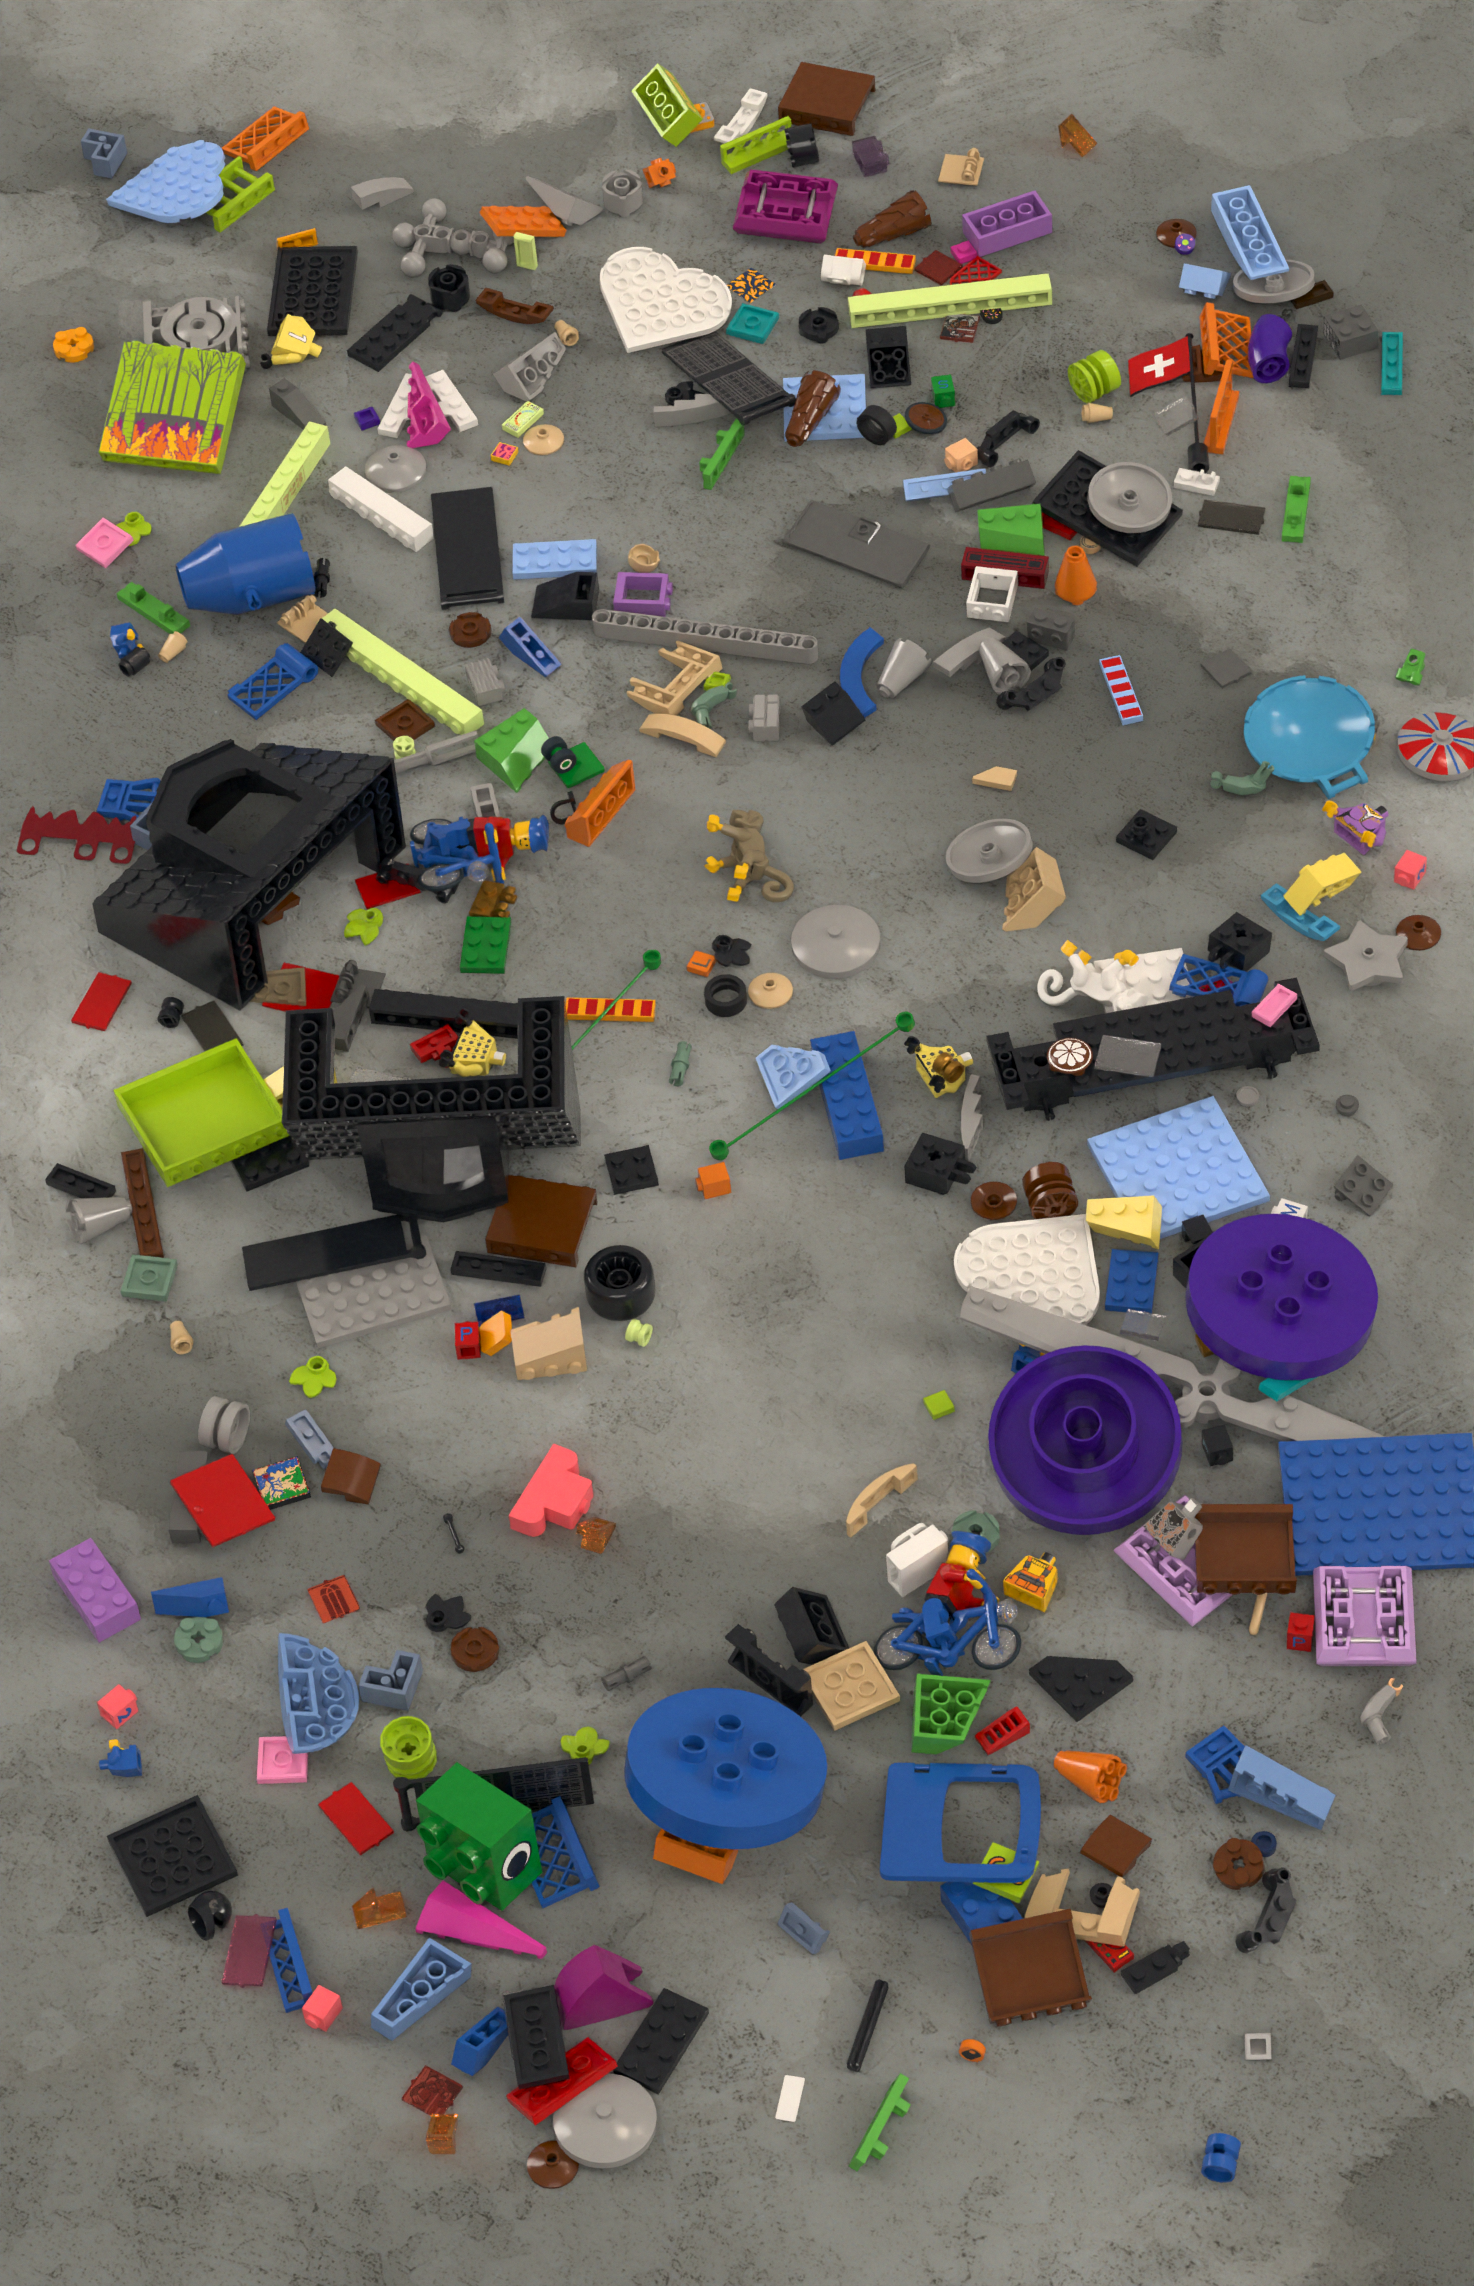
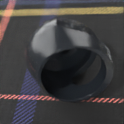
[188,1891,232,1941]

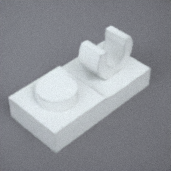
[1174,468,1220,496]

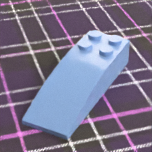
[1211,185,1289,280]

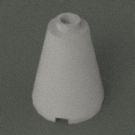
[979,637,1031,695]
[877,638,932,698]
[65,1197,132,1244]

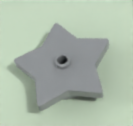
[1324,921,1408,991]

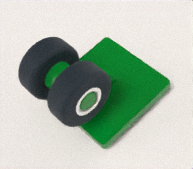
[541,736,605,788]

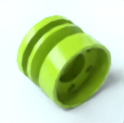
[1068,350,1121,404]
[380,1716,437,1779]

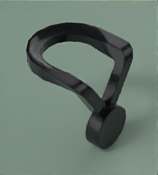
[550,791,576,825]

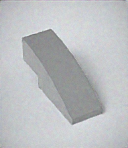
[351,177,414,210]
[471,783,500,818]

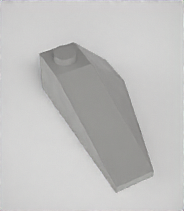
[526,176,603,226]
[493,332,566,402]

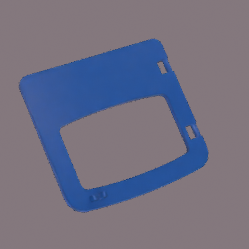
[880,1763,1041,1883]

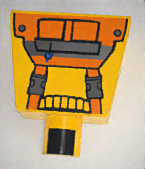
[1003,1552,1058,1612]

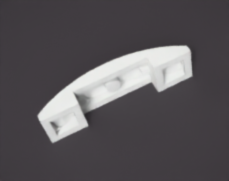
[714,88,768,144]

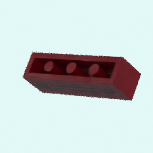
[961,547,1049,589]

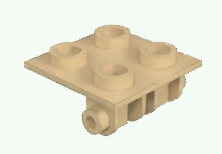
[938,148,984,186]
[277,595,328,643]

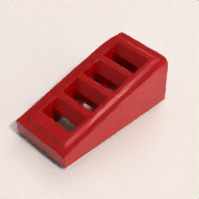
[975,1706,1030,1755]

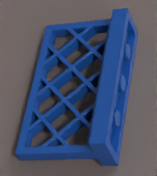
[532,1796,600,1908]

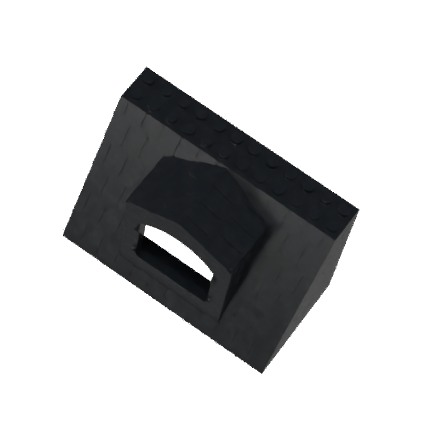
[92,739,406,1011]
[282,996,581,1223]

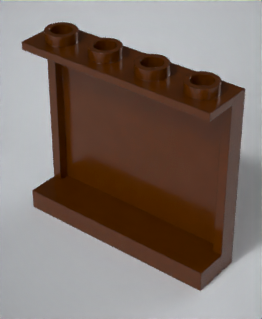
[778,62,876,136]
[485,1175,598,1268]
[1195,1504,1297,1595]
[969,1908,1092,2027]

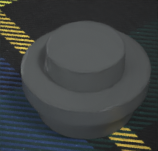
[1336,1095,1359,1116]

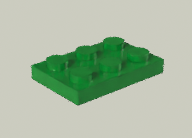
[460,916,511,974]

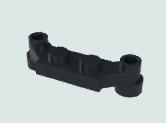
[977,410,1040,468]
[996,657,1066,711]
[376,858,459,903]
[1235,1867,1297,1953]

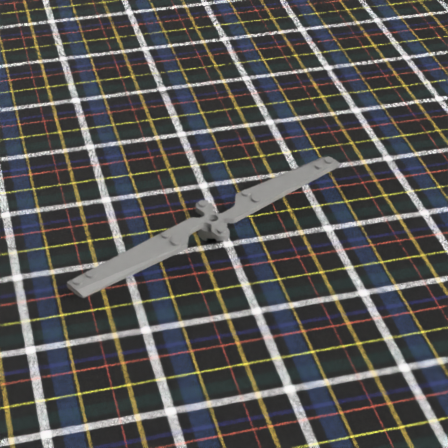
[960,1286,1386,1441]

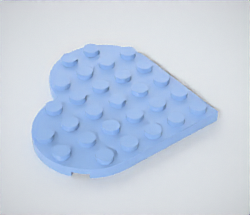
[106,140,225,223]

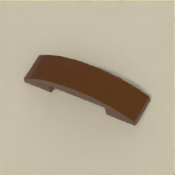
[475,288,554,324]

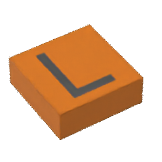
[687,951,716,977]

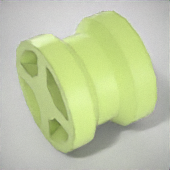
[393,736,416,760]
[625,1319,653,1347]

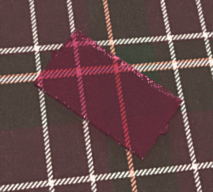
[222,1914,277,1988]

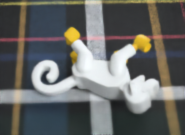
[1037,940,1149,1012]

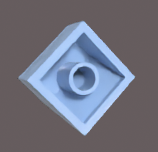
[1179,263,1231,299]

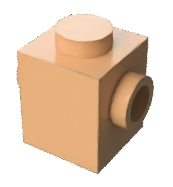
[944,438,978,472]

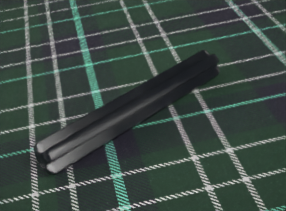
[847,1979,889,2072]

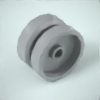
[198,1396,250,1454]

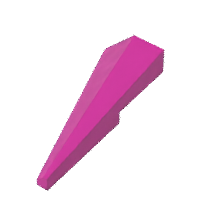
[407,361,451,448]
[416,1880,547,1959]

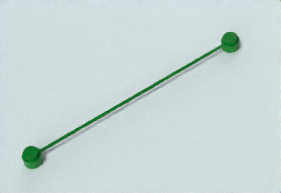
[572,950,661,1050]
[709,1011,915,1160]

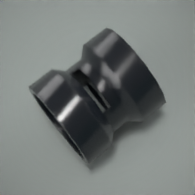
[157,997,184,1028]

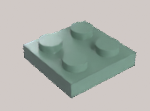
[121,1254,178,1302]

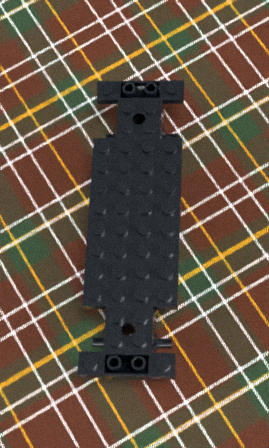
[986,977,1320,1121]

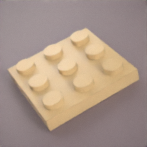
[803,1641,900,1731]

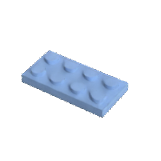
[513,539,597,580]

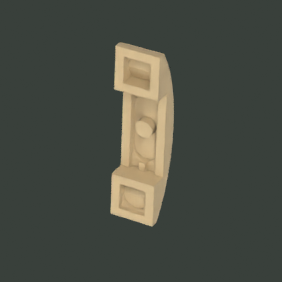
[639,713,726,757]
[846,1463,918,1538]

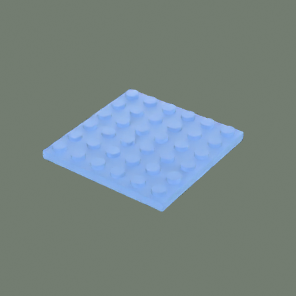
[1087,1096,1270,1245]

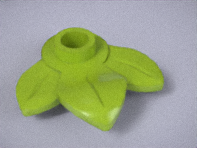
[116,512,152,546]
[344,908,383,946]
[289,1356,337,1398]
[561,1726,610,1764]

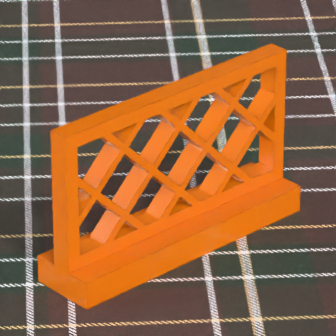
[222,106,309,171]
[1199,302,1253,378]
[1204,359,1239,455]

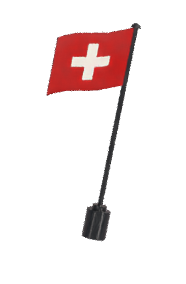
[1128,333,1209,473]

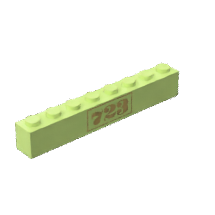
[239,421,330,527]

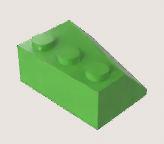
[978,504,1045,556]

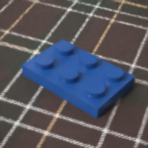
[1105,1249,1158,1314]

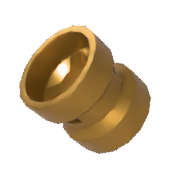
[932,1052,964,1083]

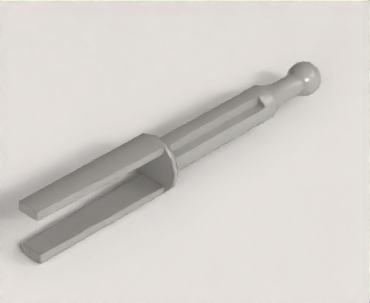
[394,730,478,773]

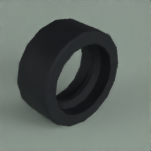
[856,405,897,445]
[704,974,747,1017]

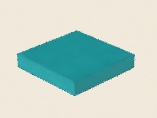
[726,303,780,344]

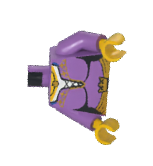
[1322,800,1389,855]

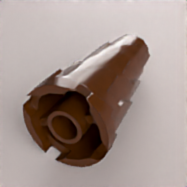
[853,190,932,248]
[785,370,841,447]

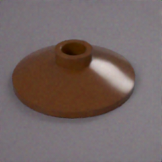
[1156,219,1197,248]
[1396,915,1441,951]
[971,1181,1017,1220]
[527,2140,579,2189]

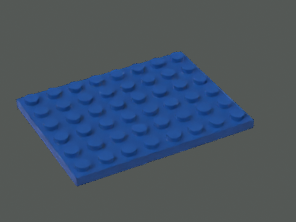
[1278,1433,1474,1576]

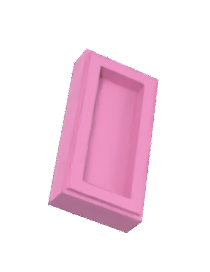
[1252,984,1297,1027]

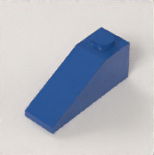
[498,617,561,678]
[151,1577,229,1617]
[451,2007,509,2076]

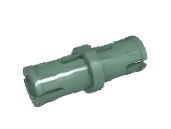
[669,1041,692,1086]

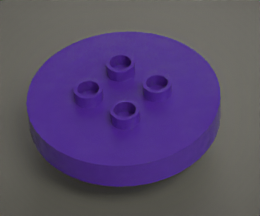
[1185,1214,1378,1380]
[988,1345,1183,1535]

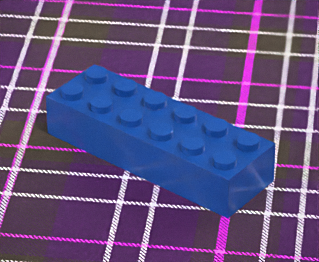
[810,1031,884,1160]

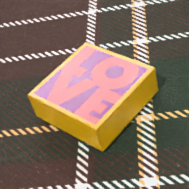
[491,442,518,466]

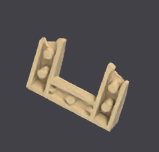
[627,641,722,716]
[1024,1869,1140,1946]

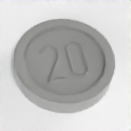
[1236,1086,1259,1107]

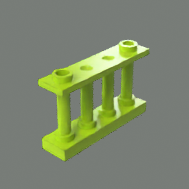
[206,156,275,233]

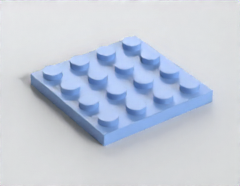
[783,374,866,442]

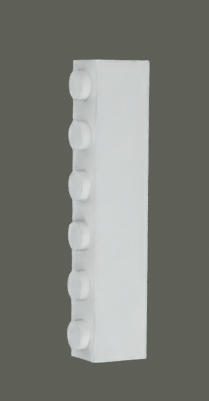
[328,466,434,552]

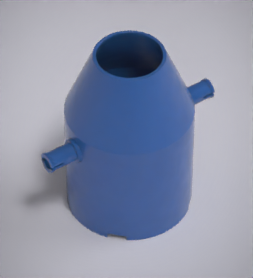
[175,513,315,615]

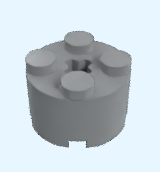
[602,170,643,217]

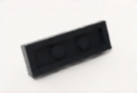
[45,1163,116,1198]

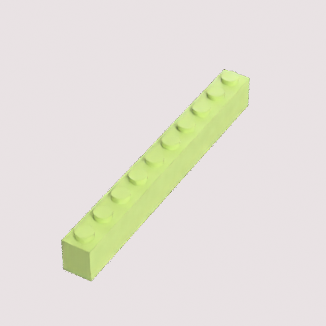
[848,274,1052,328]
[317,609,484,735]

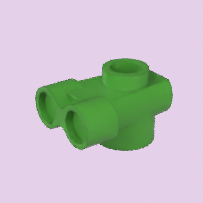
[1395,649,1425,686]

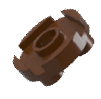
[1213,1838,1265,1890]

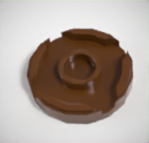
[449,612,492,648]
[450,1627,499,1672]

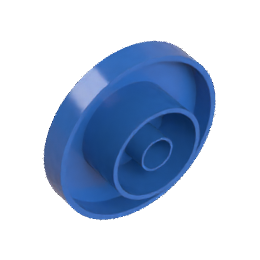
[624,1688,827,1849]

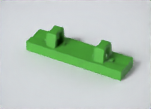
[699,419,745,490]
[1282,476,1311,543]
[116,582,190,634]
[848,2073,911,2171]

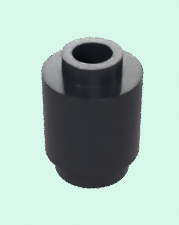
[118,646,150,677]

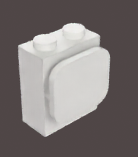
[886,1523,949,1597]

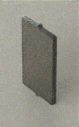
[1198,499,1265,535]
[181,1000,244,1052]

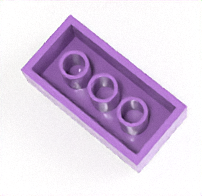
[962,190,1052,257]
[49,1538,141,1643]

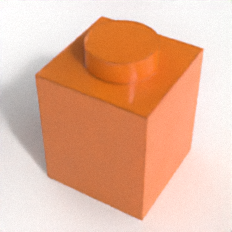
[695,1162,731,1199]

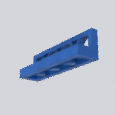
[261,1907,312,2013]

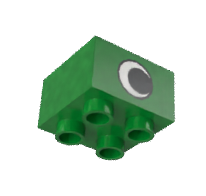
[416,1762,542,1911]

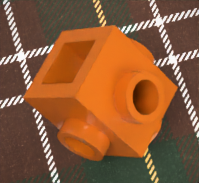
[642,158,676,188]

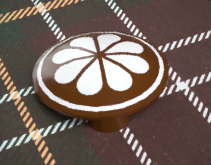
[1047,1038,1093,1076]

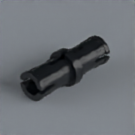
[314,558,330,598]

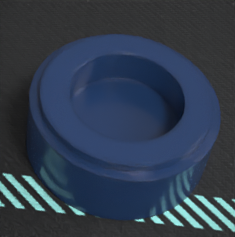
[1251,1831,1277,1857]

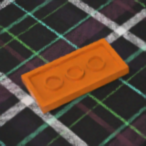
[480,206,566,237]

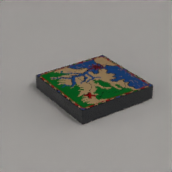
[252,1456,311,1510]

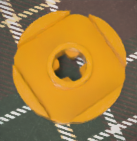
[53,327,94,363]

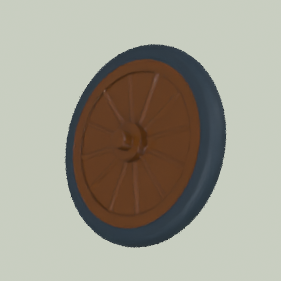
[905,402,947,434]

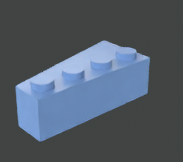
[1228,1745,1335,1830]
[371,1938,471,2041]

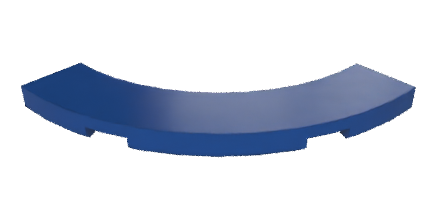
[840,627,884,718]

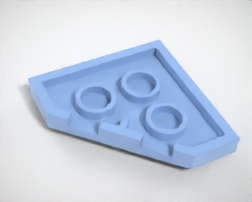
[756,1045,831,1109]

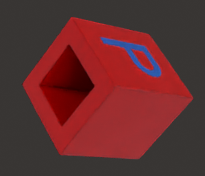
[455,1321,481,1360]
[1287,1612,1315,1652]

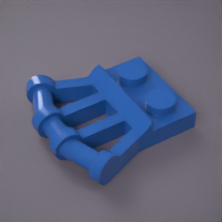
[97,778,161,821]
[1185,1725,1245,1804]

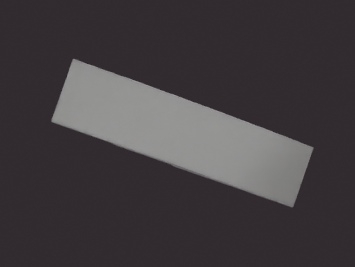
[653,394,731,427]
[933,627,1006,677]
[961,1074,983,1161]

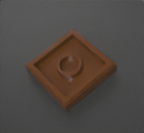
[375,699,435,741]

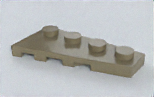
[249,967,306,1006]

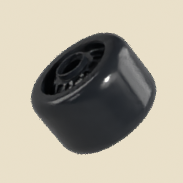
[584,1245,656,1321]

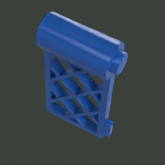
[228,643,318,720]
[1169,954,1269,1007]

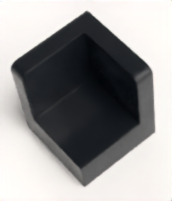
[1182,1215,1213,1244]

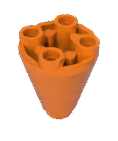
[1055,546,1097,605]
[1054,1750,1127,1803]

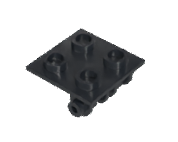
[300,618,353,677]

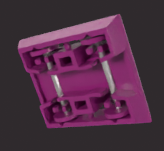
[733,169,838,244]

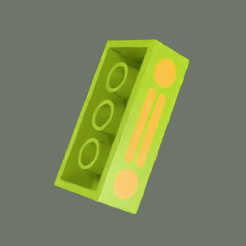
[631,63,703,147]

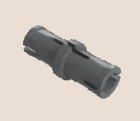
[601,1656,652,1691]

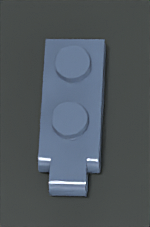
[285,1409,333,1469]

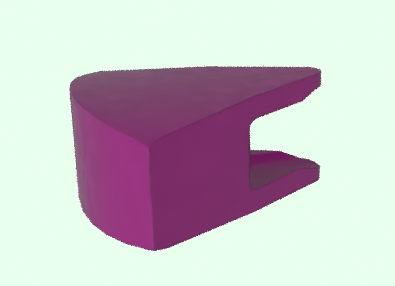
[554,1945,654,2030]

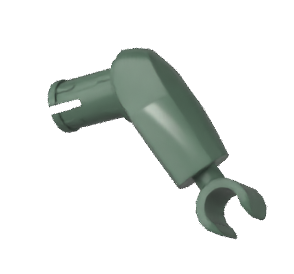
[691,682,737,729]
[1210,761,1274,795]

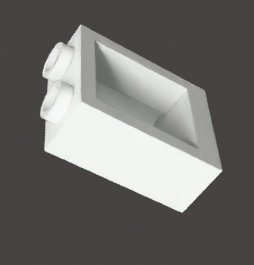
[966,566,1018,622]

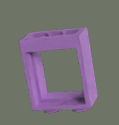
[613,572,673,617]

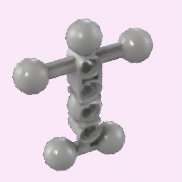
[392,198,514,277]

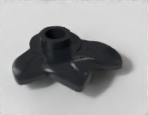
[665,381,704,405]
[712,935,751,967]
[426,1594,472,1632]

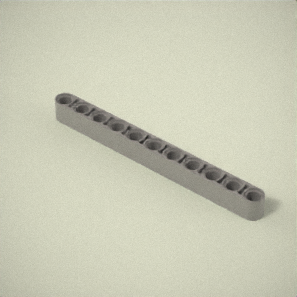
[592,609,818,664]

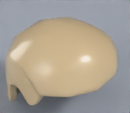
[628,544,660,573]

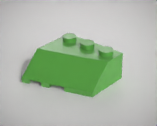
[474,708,549,793]
[911,1674,991,1754]

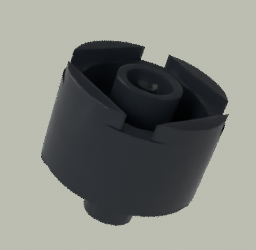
[784,123,820,168]
[428,264,470,312]

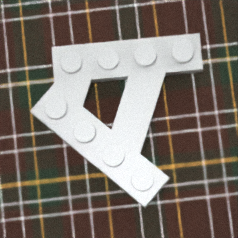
[378,370,478,438]

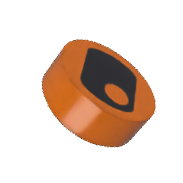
[959,2039,986,2062]

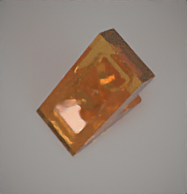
[1058,113,1097,157]
[576,1517,616,1554]
[352,1888,407,1929]
[426,2114,458,2154]

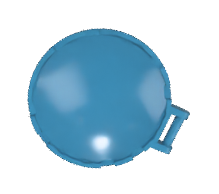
[1244,675,1375,799]

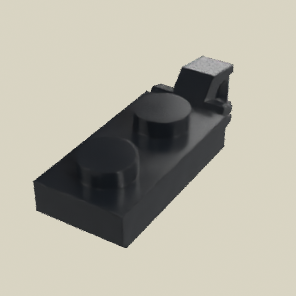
[1121,1941,1190,1994]

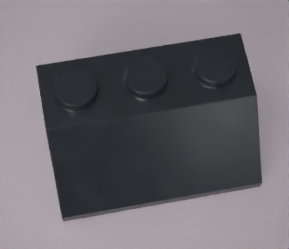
[774,1587,849,1665]

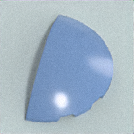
[278,1633,359,1754]

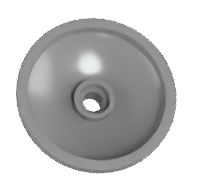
[365,445,426,492]

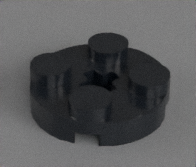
[799,307,839,344]

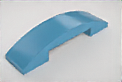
[1261,883,1340,941]

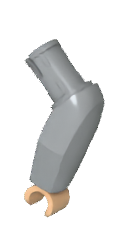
[1360,1678,1403,1745]

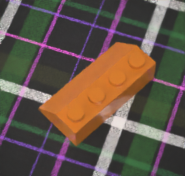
[565,759,636,847]

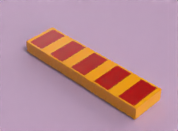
[835,248,916,274]
[566,997,656,1022]

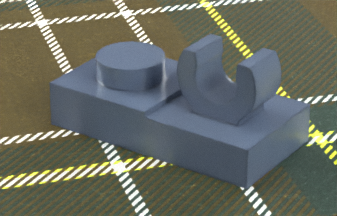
[777,1902,830,1955]

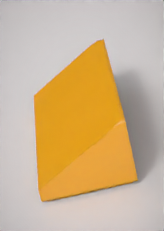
[276,228,318,249]

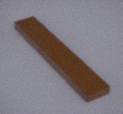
[121,1148,164,1258]

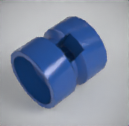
[1201,2133,1241,2183]

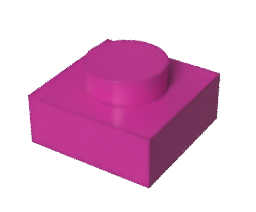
[950,240,977,265]

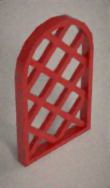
[950,256,1002,285]

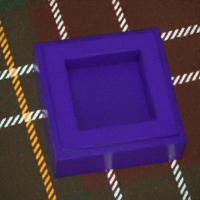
[354,407,380,431]

